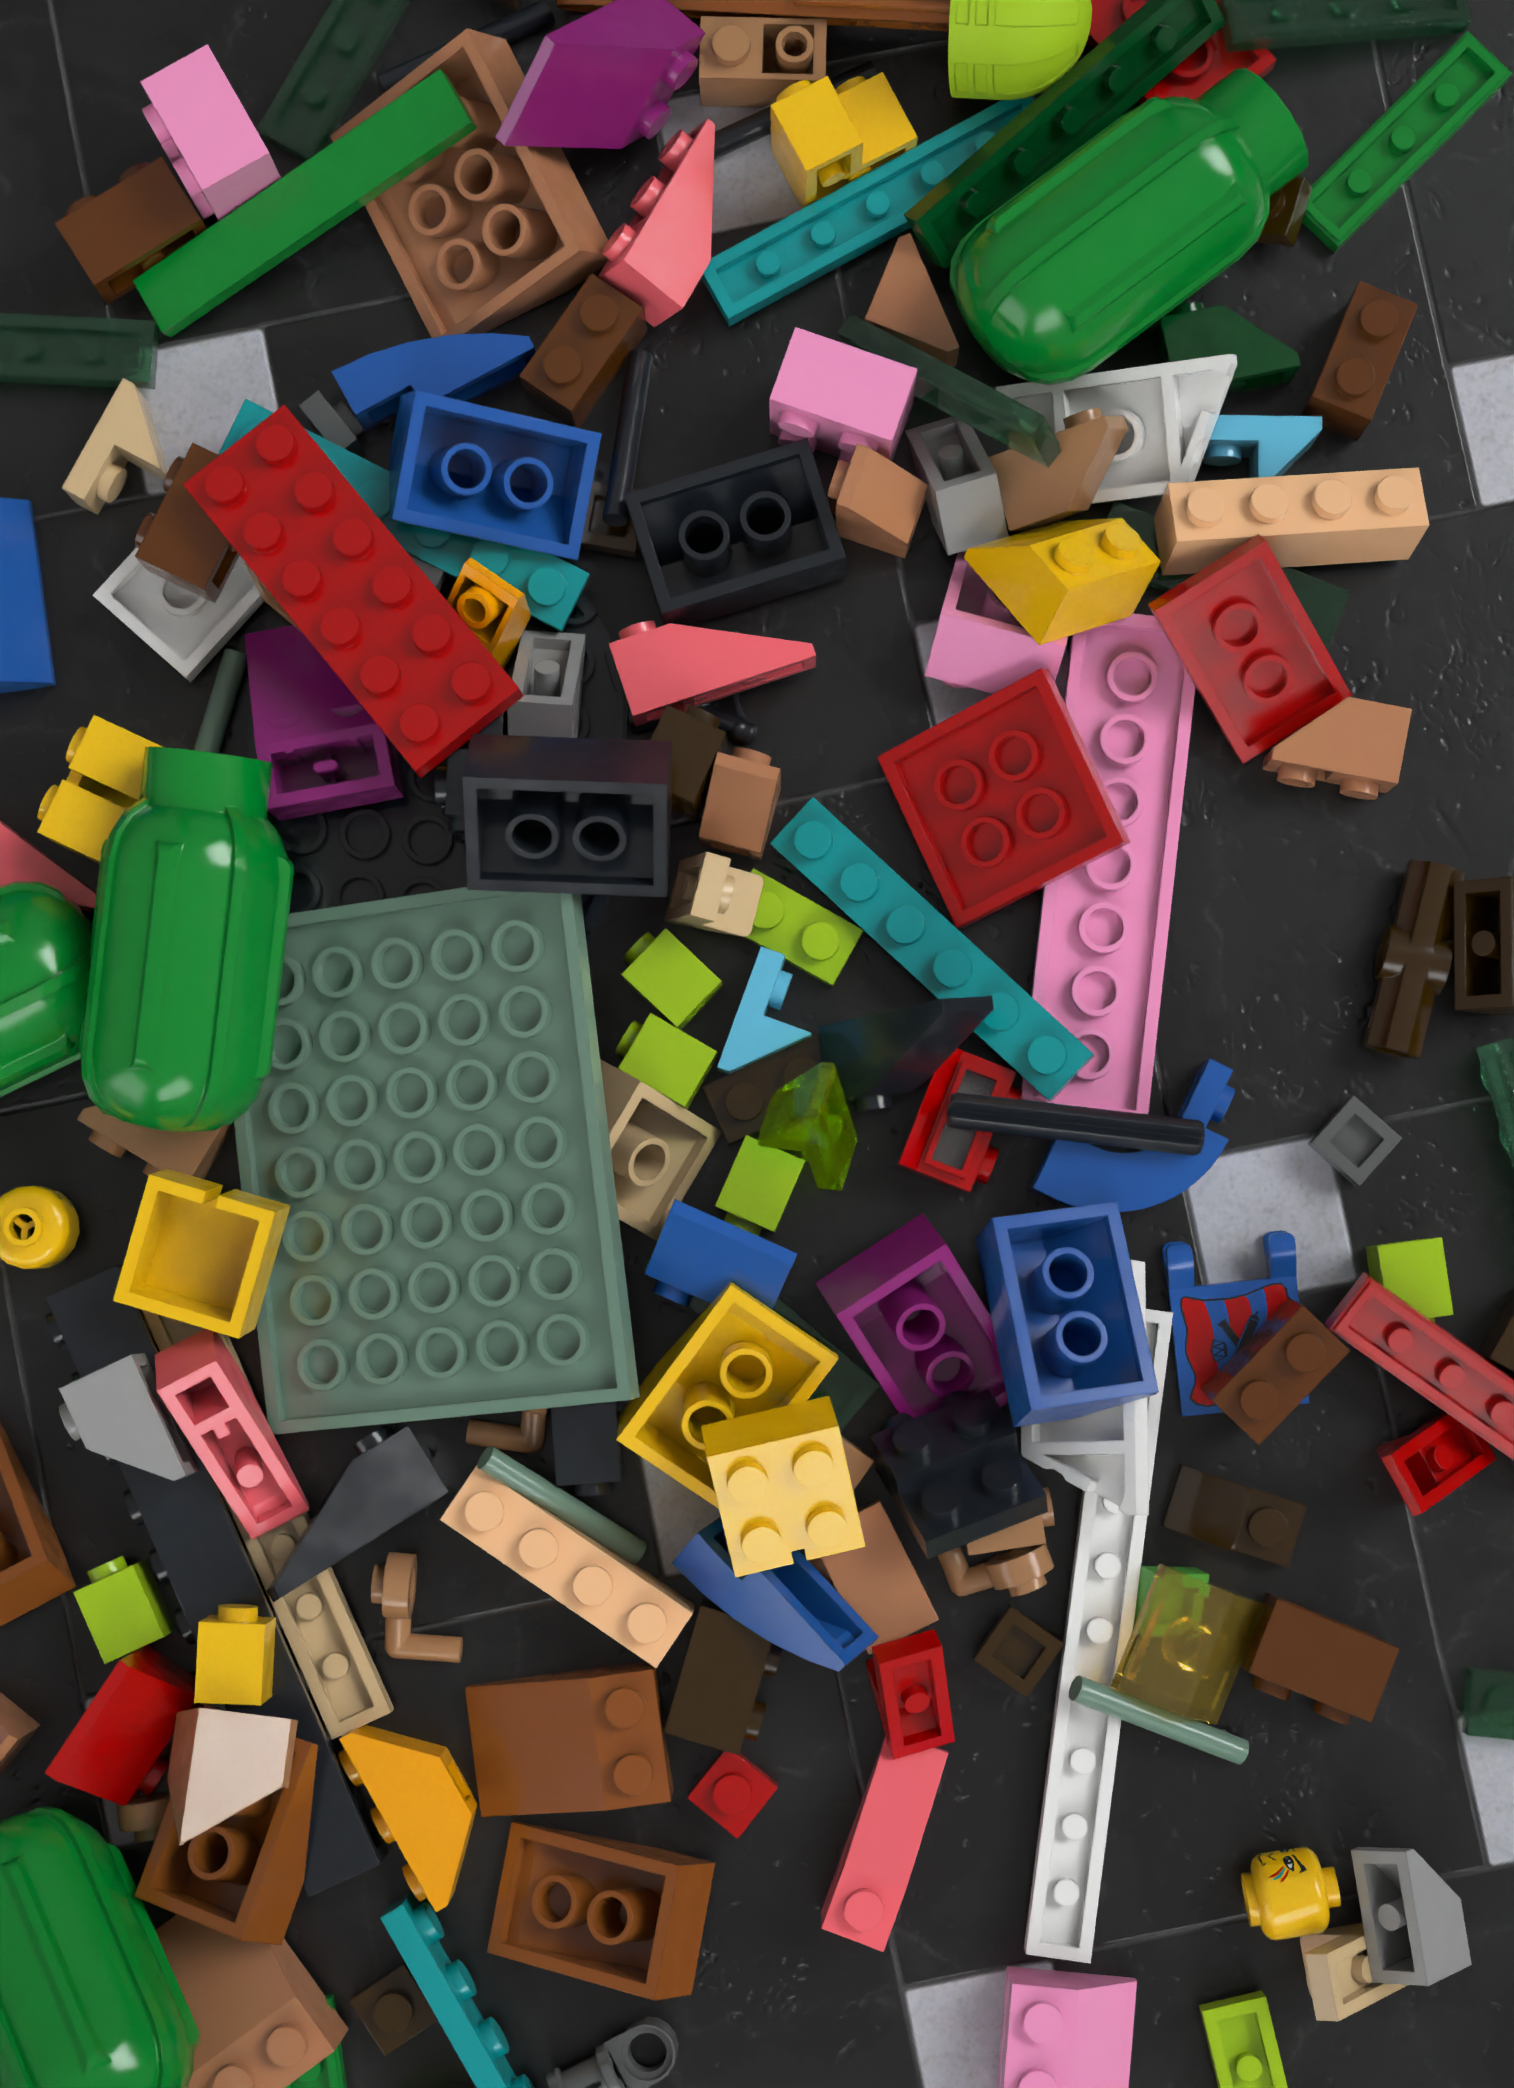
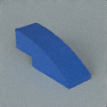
[331,333,536,432]
[672,1516,879,1672]

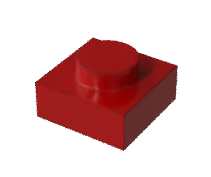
[687,1750,778,1839]

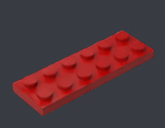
[182,405,524,778]

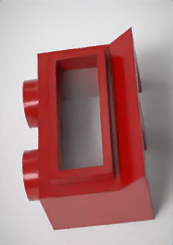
[897,1048,1023,1193]

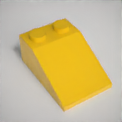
[616,1281,839,1509]

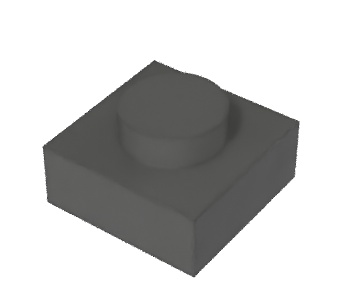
[299,390,366,458]
[1308,1095,1402,1187]

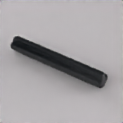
[946,1092,1205,1156]

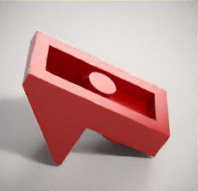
[1375,1411,1497,1516]
[866,1629,955,1759]

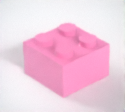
[140,44,281,221]
[769,327,917,463]

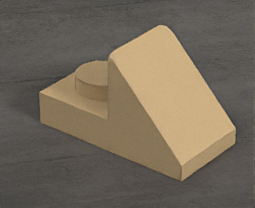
[62,378,168,515]
[664,852,764,937]
[1300,1923,1407,2022]

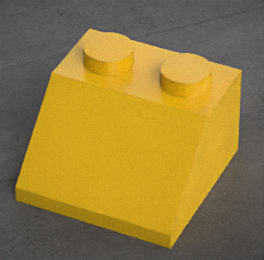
[964,518,1161,646]

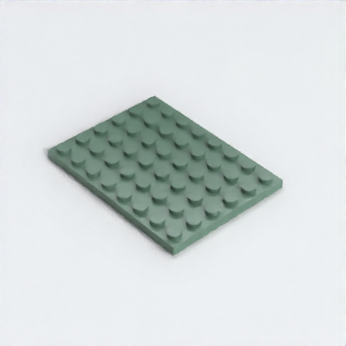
[234,887,640,1435]

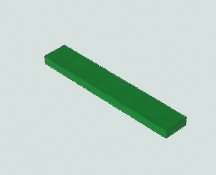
[132,69,477,337]

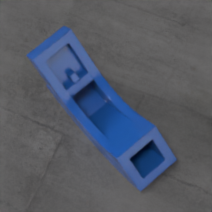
[1028,1059,1235,1213]

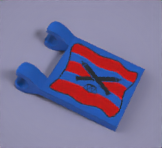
[1162,1230,1310,1417]

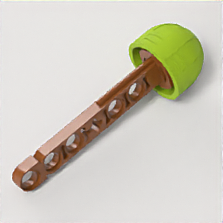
[556,0,1092,100]

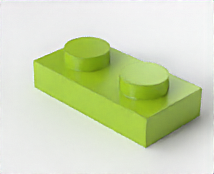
[743,868,864,987]
[1199,1990,1288,2088]

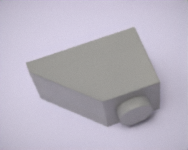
[905,413,1008,556]
[507,630,585,738]
[59,1353,198,1481]
[1351,1847,1472,1986]

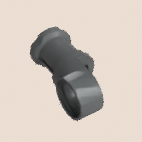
[546,2016,679,2088]

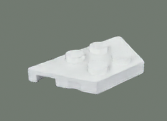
[995,354,1237,504]
[1021,1260,1149,1516]

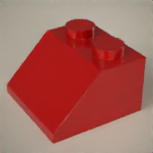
[45,1645,204,1806]

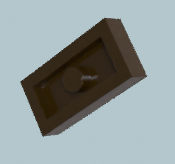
[702,1034,827,1145]

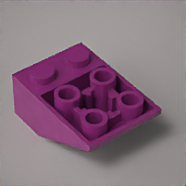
[245,625,404,821]

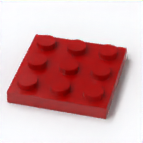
[877,668,1131,928]

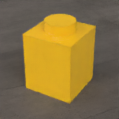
[194,1604,276,1706]

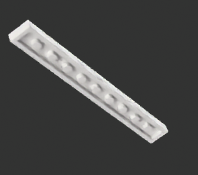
[1024,1309,1173,1964]

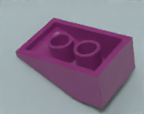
[495,0,705,149]
[815,1213,1008,1418]

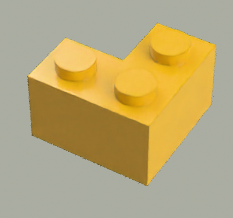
[770,72,918,209]

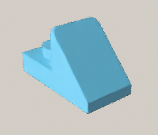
[1203,415,1322,478]
[717,946,812,1075]

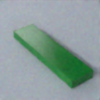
[1302,31,1512,254]

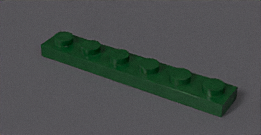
[904,0,1226,269]

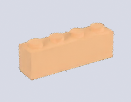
[1153,467,1429,576]
[440,1465,695,1668]

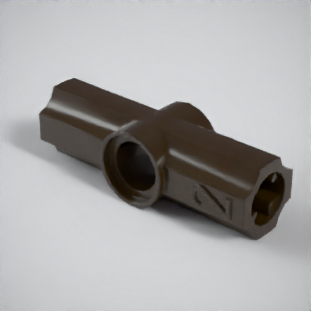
[1363,860,1465,1060]

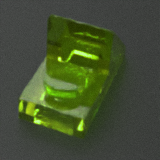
[758,1062,858,1191]

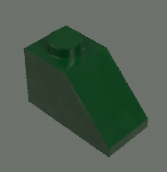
[1153,302,1301,396]

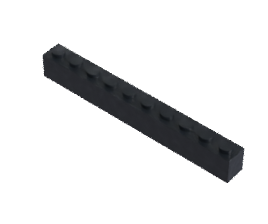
[46,1265,389,1897]

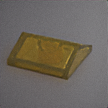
[1111,1564,1265,1725]

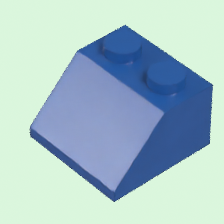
[645,1199,797,1310]

